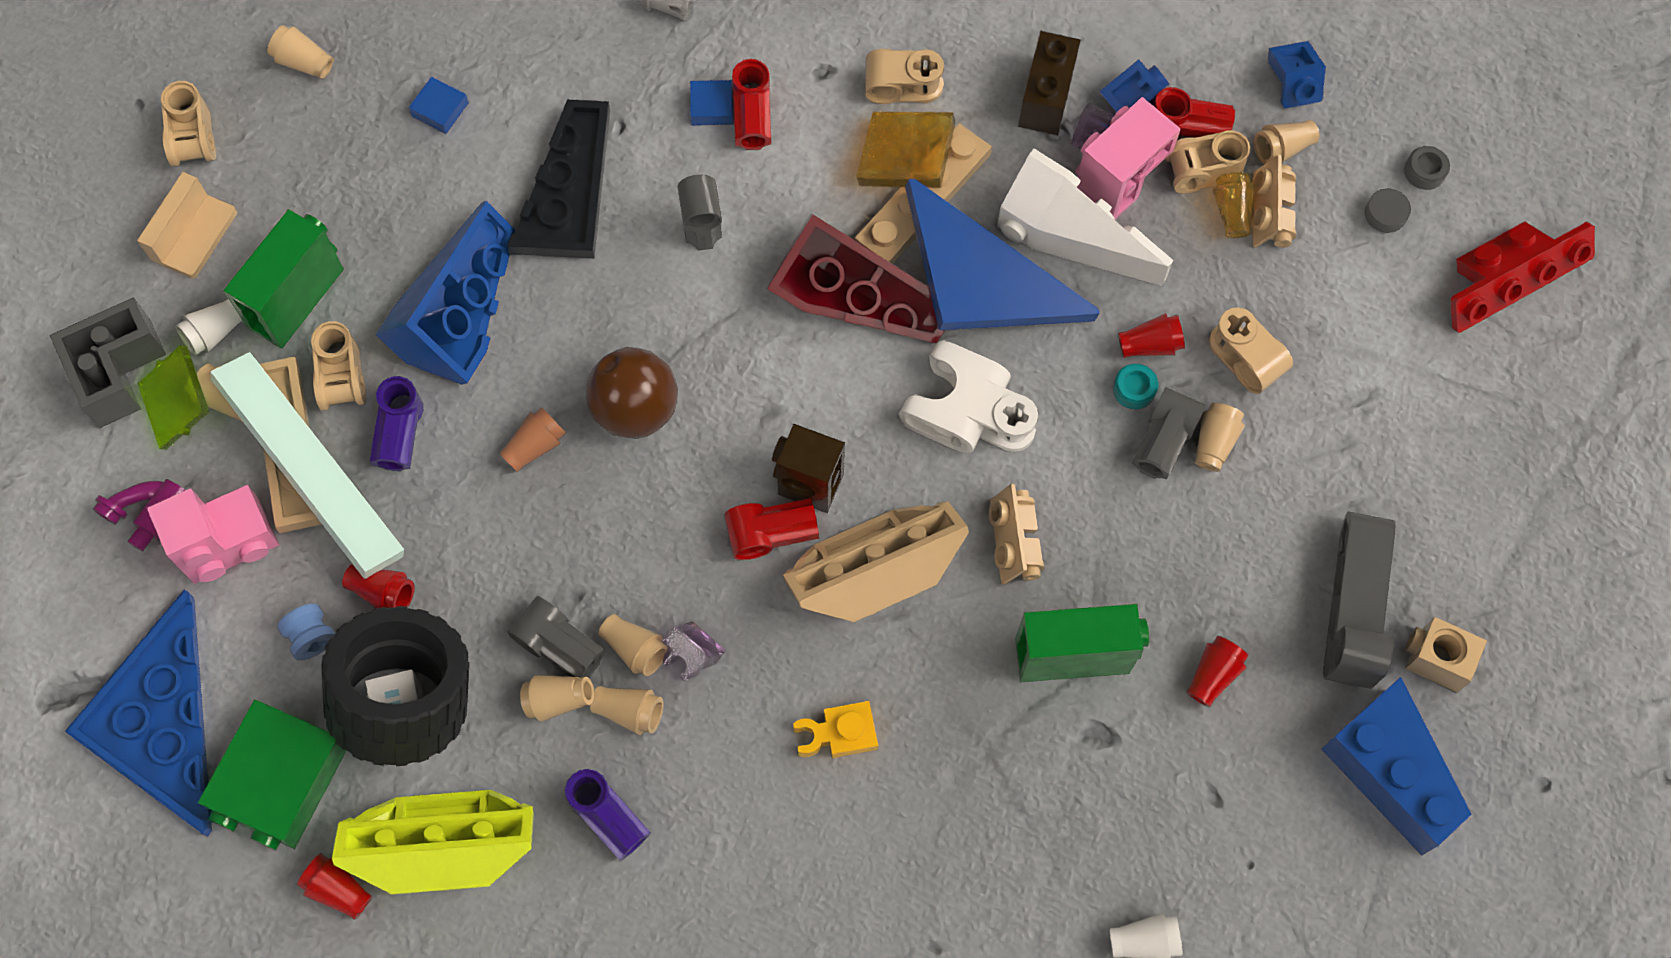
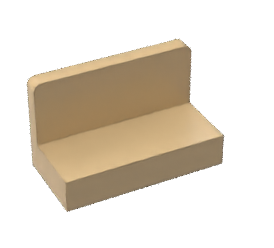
[137,172,237,279]

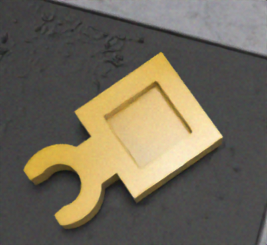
[793,701,878,758]

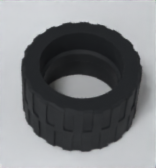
[321,606,470,767]

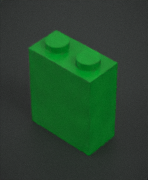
[223,209,344,349]
[1015,604,1149,683]
[198,699,347,851]

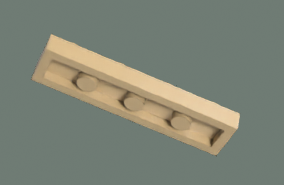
[854,123,992,264]
[260,356,322,534]

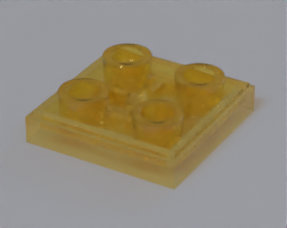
[856,111,956,188]

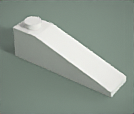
[997,149,1173,286]

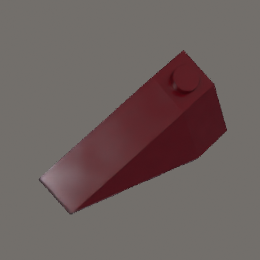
[767,213,945,343]

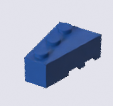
[1321,677,1472,855]

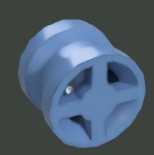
[277,603,335,660]

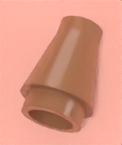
[499,407,566,472]

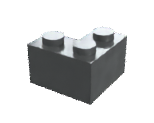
[49,297,166,428]

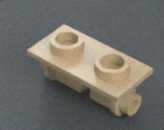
[1251,154,1296,248]
[989,484,1044,584]

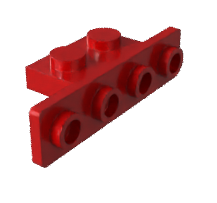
[1450,221,1595,333]

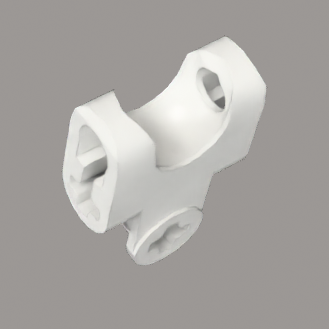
[898,340,1038,453]

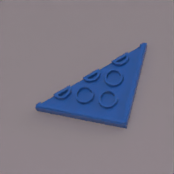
[905,179,1100,330]
[65,589,212,837]

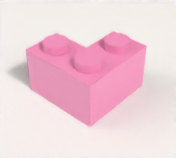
[1075,97,1181,219]
[147,485,279,584]

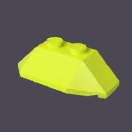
[332,790,534,894]

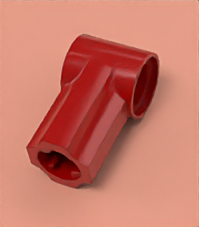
[732,59,772,150]
[1153,87,1236,138]
[724,498,819,560]

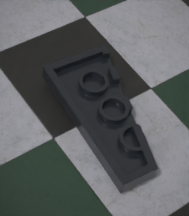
[507,99,610,259]

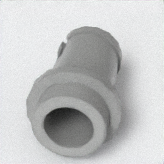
[639,0,693,22]

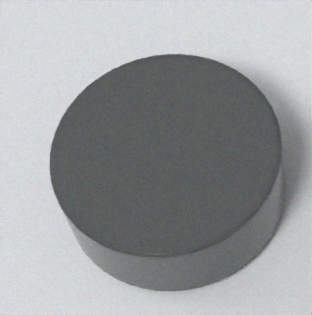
[1404,146,1450,190]
[1365,188,1411,233]

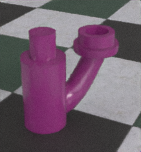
[93,479,186,552]

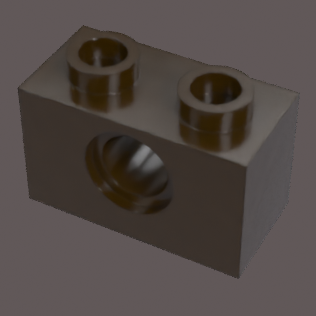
[1018,31,1081,136]
[772,424,845,513]

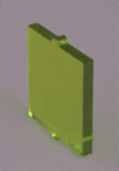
[138,345,209,450]

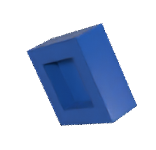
[408,76,469,134]
[690,80,733,126]

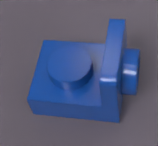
[1268,41,1326,108]
[1100,59,1170,113]

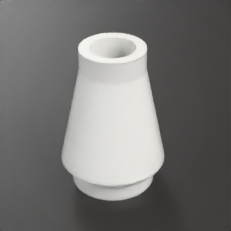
[175,299,242,355]
[1110,912,1183,958]

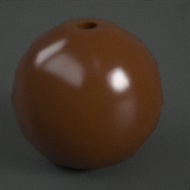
[586,347,678,439]

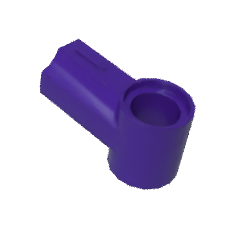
[370,376,424,471]
[565,769,651,862]

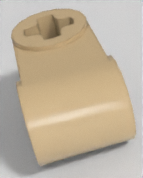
[865,49,944,104]
[161,81,216,167]
[1165,130,1250,194]
[1209,307,1293,394]
[311,321,367,411]

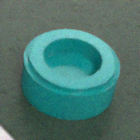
[1113,364,1159,410]

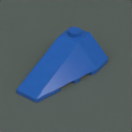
[375,201,515,385]

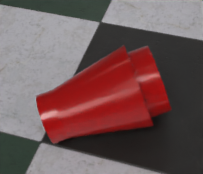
[1118,313,1185,358]
[342,564,415,608]
[1186,636,1249,708]
[296,853,373,920]

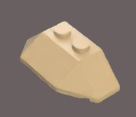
[783,501,969,622]

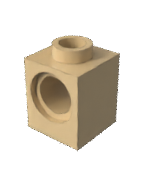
[1405,617,1487,693]

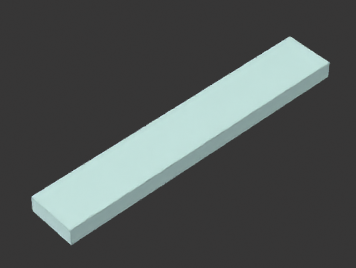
[210,352,404,579]

